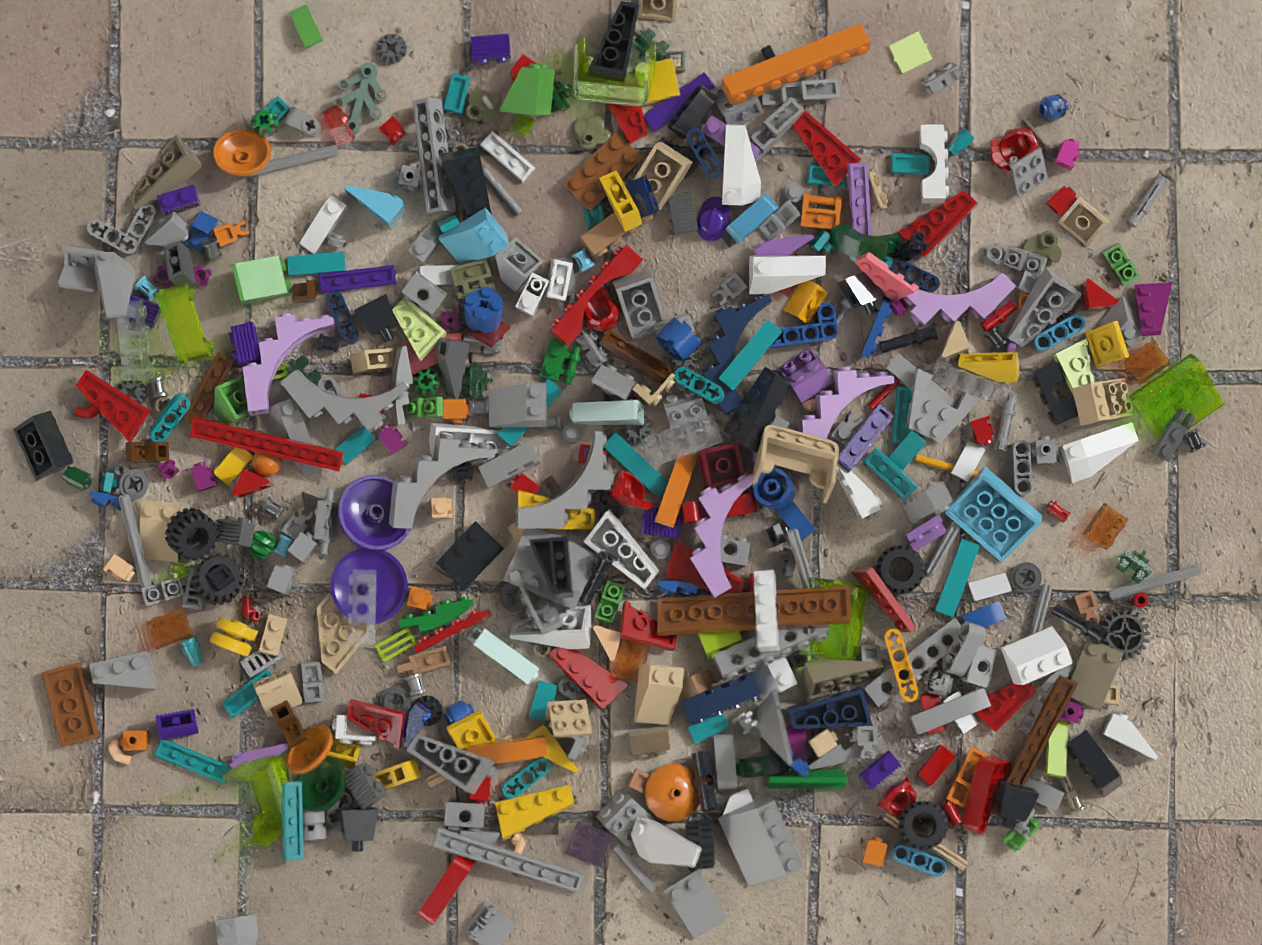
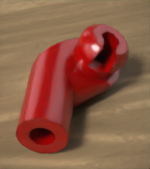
[75,404,100,419]

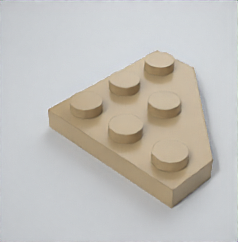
[317,593,374,674]

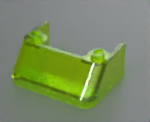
[573,36,656,106]
[155,284,215,369]
[800,577,867,661]
[222,755,291,848]

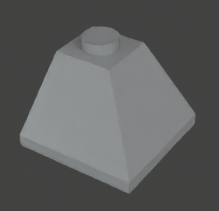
[495,237,544,293]
[1098,296,1141,349]

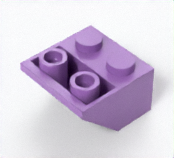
[778,348,834,403]

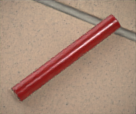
[868,377,901,410]

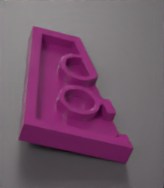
[1134,282,1172,336]

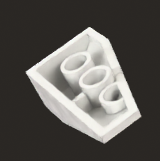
[722,124,761,205]
[749,256,826,294]
[1059,423,1138,483]
[631,817,701,866]

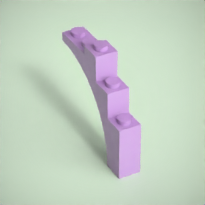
[902,273,1016,326]
[243,313,336,416]
[798,366,894,439]
[690,473,753,597]

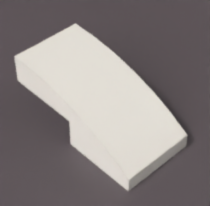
[951,440,985,482]

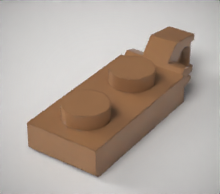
[396,646,451,675]

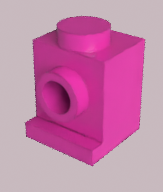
[1054,138,1080,170]

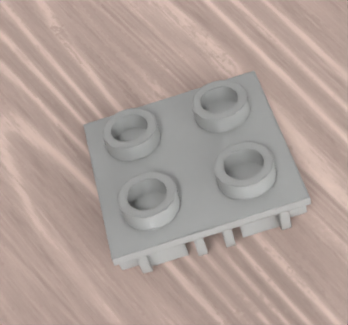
[1008,147,1048,198]
[463,900,517,945]

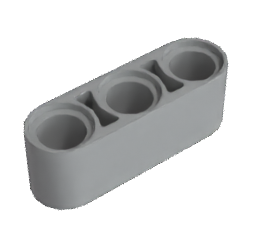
[1011,440,1032,496]
[942,621,985,677]
[713,733,737,791]

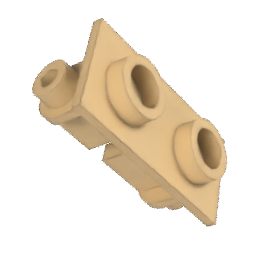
[868,172,888,213]

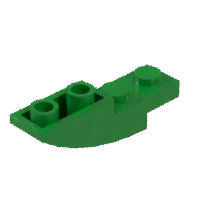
[399,596,475,632]

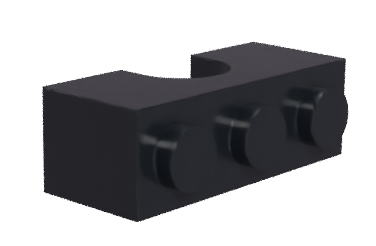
[1032,363,1079,426]

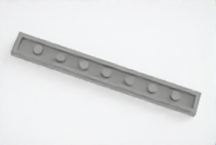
[431,827,584,893]

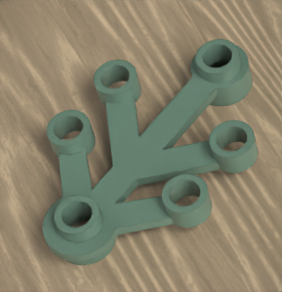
[333,63,387,135]

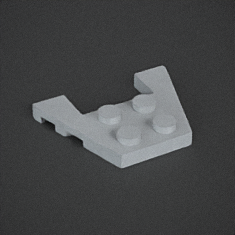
[906,368,981,443]

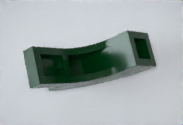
[829,223,900,260]

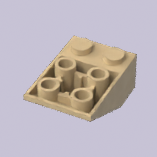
[1072,378,1133,426]

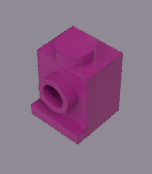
[378,424,408,455]
[190,461,218,492]
[1059,702,1084,723]

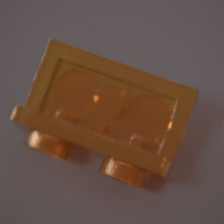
[1124,340,1171,386]
[1082,503,1128,550]
[146,609,193,649]
[613,639,650,682]

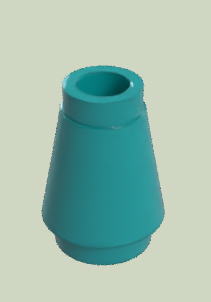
[947,128,975,156]
[180,637,203,667]

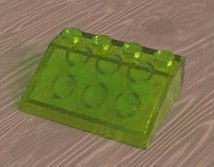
[1128,353,1225,440]

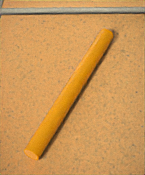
[914,454,978,478]

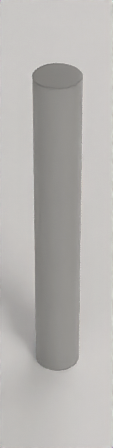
[483,168,523,216]
[613,844,656,893]

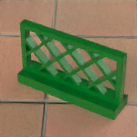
[768,769,848,789]

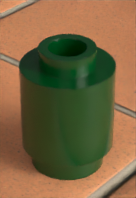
[62,466,93,491]

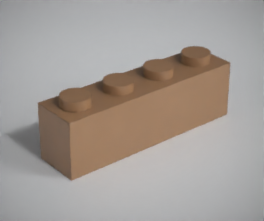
[580,198,655,258]

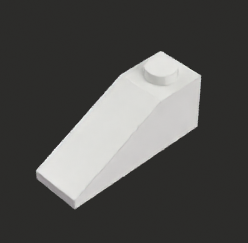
[299,195,348,254]
[1101,712,1158,760]

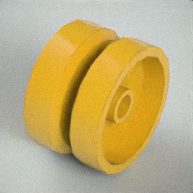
[209,616,259,657]

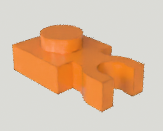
[213,220,250,248]

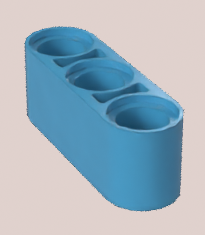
[725,193,779,244]
[1033,314,1085,352]
[891,844,947,876]

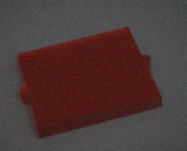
[465,321,511,348]

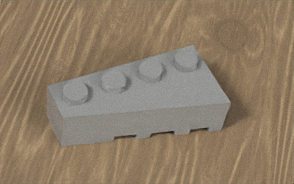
[901,481,953,523]
[407,734,495,794]

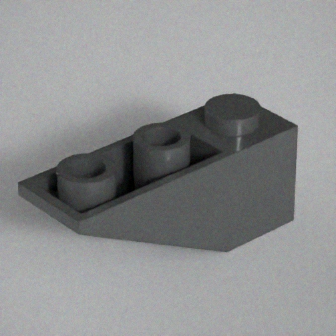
[436,337,469,399]

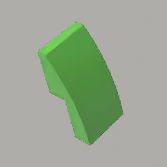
[290,4,323,49]
[1101,243,1140,286]
[406,397,443,418]
[594,580,626,625]

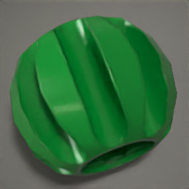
[251,108,280,136]
[413,368,441,396]
[247,530,275,559]

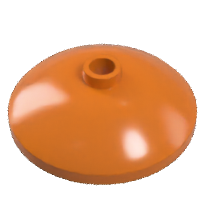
[213,129,271,176]
[286,724,333,774]
[645,764,700,822]

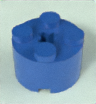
[464,287,503,333]
[656,317,701,362]
[753,468,796,511]

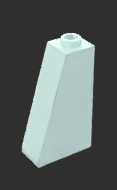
[569,400,644,425]
[466,623,539,684]

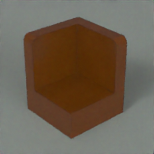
[293,280,317,303]

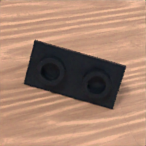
[892,232,930,262]

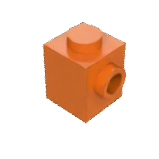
[443,399,470,424]
[407,586,434,610]
[120,730,150,750]
[862,836,887,867]

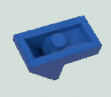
[184,211,219,253]

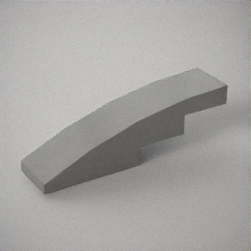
[760,79,840,107]
[750,97,805,162]
[390,346,413,426]
[886,353,957,407]
[910,688,991,735]
[808,735,885,769]

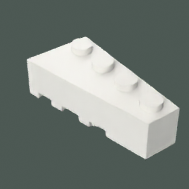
[584,509,659,589]

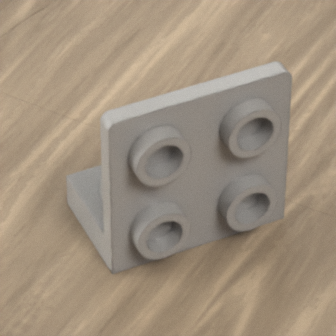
[712,86,764,125]
[519,585,563,635]

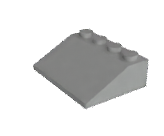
[503,528,598,610]
[718,794,804,886]

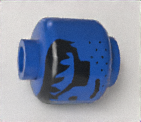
[1039,94,1068,121]

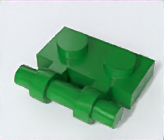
[539,339,581,385]

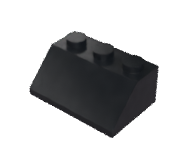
[13,410,74,481]
[436,521,504,590]

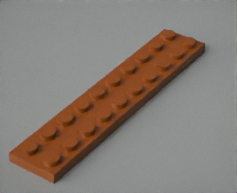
[657,586,851,636]

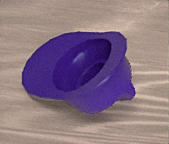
[697,197,730,241]

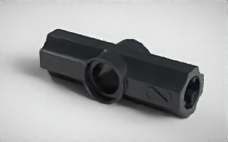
[691,751,718,812]

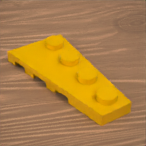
[517,490,595,529]
[495,785,575,840]

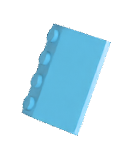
[945,466,1042,562]

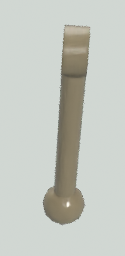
[1023,119,1052,152]

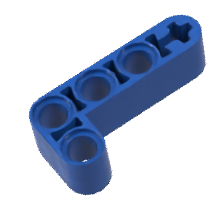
[769,303,838,349]

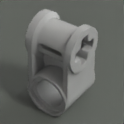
[283,106,322,137]

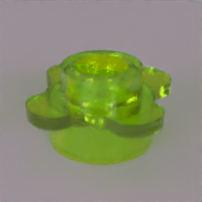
[513,114,535,136]
[169,563,189,578]

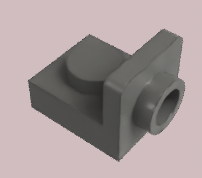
[778,547,796,578]

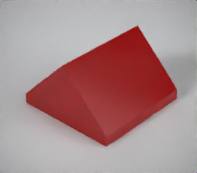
[1081,278,1119,312]
[232,469,274,499]

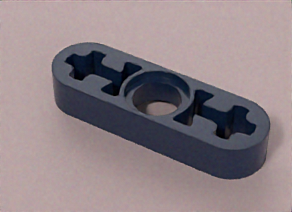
[686,128,722,179]
[889,258,940,293]
[326,291,359,344]

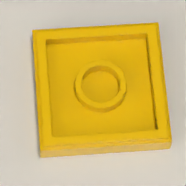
[635,58,680,105]
[1085,321,1129,368]
[446,709,497,752]

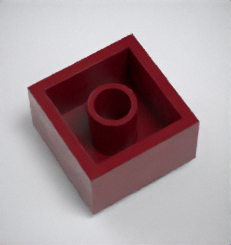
[697,442,744,488]

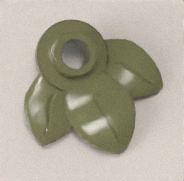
[466,88,501,123]
[574,115,611,150]
[1023,231,1062,263]

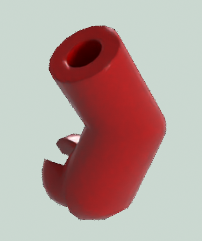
[242,597,261,623]

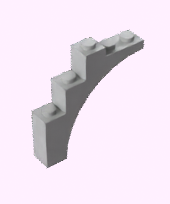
[280,370,410,430]
[515,431,614,528]
[389,433,495,529]

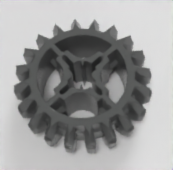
[1099,608,1150,660]

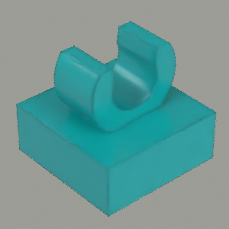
[809,231,833,253]
[100,472,120,493]

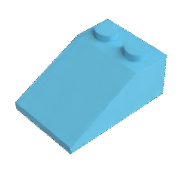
[344,185,406,229]
[438,207,509,265]

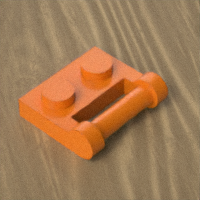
[800,193,842,230]

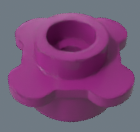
[193,265,212,287]
[153,266,172,288]
[890,299,907,317]
[441,311,460,331]
[157,460,179,479]

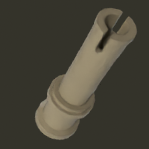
[1059,767,1087,814]

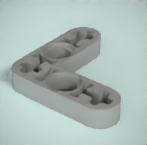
[87,203,157,255]

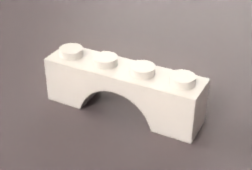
[919,124,949,204]
[754,570,779,652]

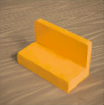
[784,281,828,325]

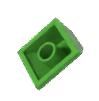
[214,375,250,425]

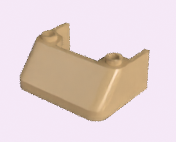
[752,425,839,504]

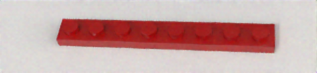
[190,417,344,472]

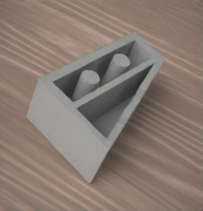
[478,440,541,489]
[89,651,157,689]

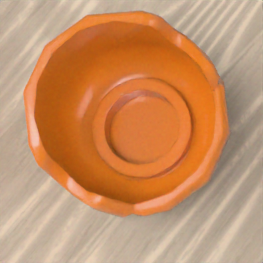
[252,452,282,478]

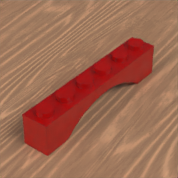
[549,244,643,346]

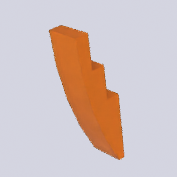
[655,451,698,528]
[467,735,548,764]
[940,746,989,826]

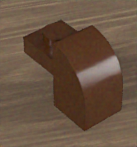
[125,441,169,463]
[270,700,308,748]

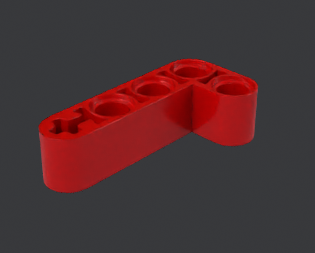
[681,493,758,524]
[962,755,1011,835]
[417,855,476,926]

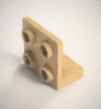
[632,373,675,408]
[253,668,303,717]
[545,699,592,737]

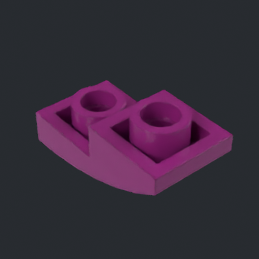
[786,727,807,768]

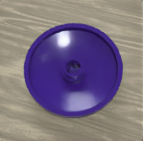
[337,475,414,551]
[331,548,408,625]

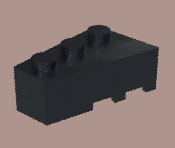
[529,536,574,599]
[1067,730,1123,797]

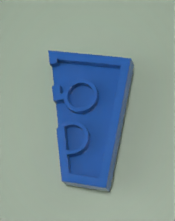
[861,296,892,358]

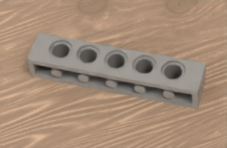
[413,97,456,215]
[862,618,961,707]
[714,625,830,681]

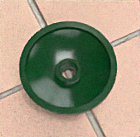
[294,756,346,812]

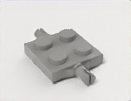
[312,488,338,554]

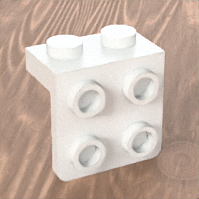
[333,715,377,744]

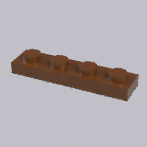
[599,330,674,384]
[183,352,235,424]

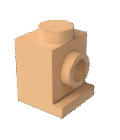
[431,498,453,519]
[103,554,136,582]

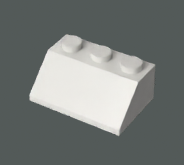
[1001,626,1073,685]

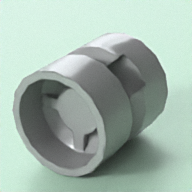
[303,811,326,840]

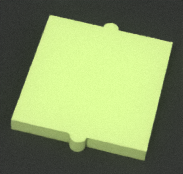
[888,31,932,74]

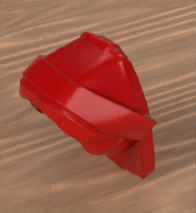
[990,128,1038,172]
[583,288,620,333]
[608,471,653,510]
[876,777,917,816]

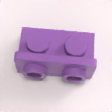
[904,514,946,551]

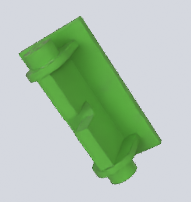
[1002,816,1041,852]

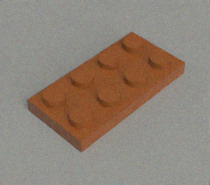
[563,132,644,212]
[43,662,100,747]

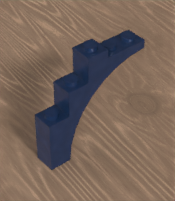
[703,294,772,415]

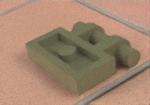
[450,258,495,300]

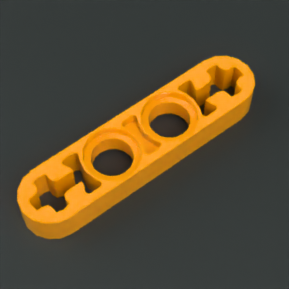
[884,629,918,702]

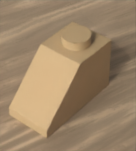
[350,348,395,374]
[807,729,838,758]

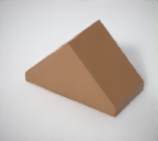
[679,669,716,701]

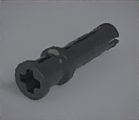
[879,324,938,354]
[579,551,614,605]
[1052,604,1109,644]

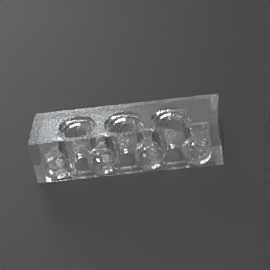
[117,301,152,381]
[931,358,1009,407]
[641,414,723,468]
[348,570,376,649]

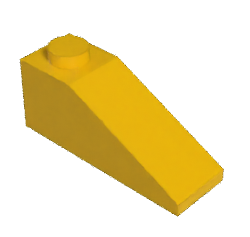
[599,170,642,232]
[958,352,1020,383]
[525,724,578,773]
[374,759,422,790]

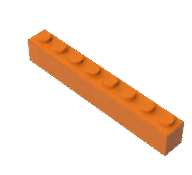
[722,23,870,105]

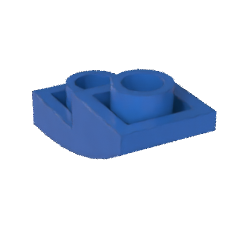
[89,492,121,511]
[777,501,816,541]
[657,581,699,596]
[961,601,1006,628]
[789,749,810,777]

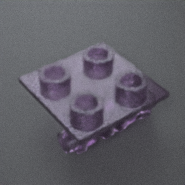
[565,821,613,867]

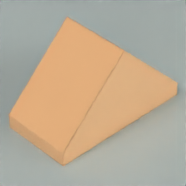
[593,626,621,661]

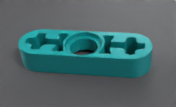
[674,367,725,404]
[148,393,190,442]
[502,758,551,798]

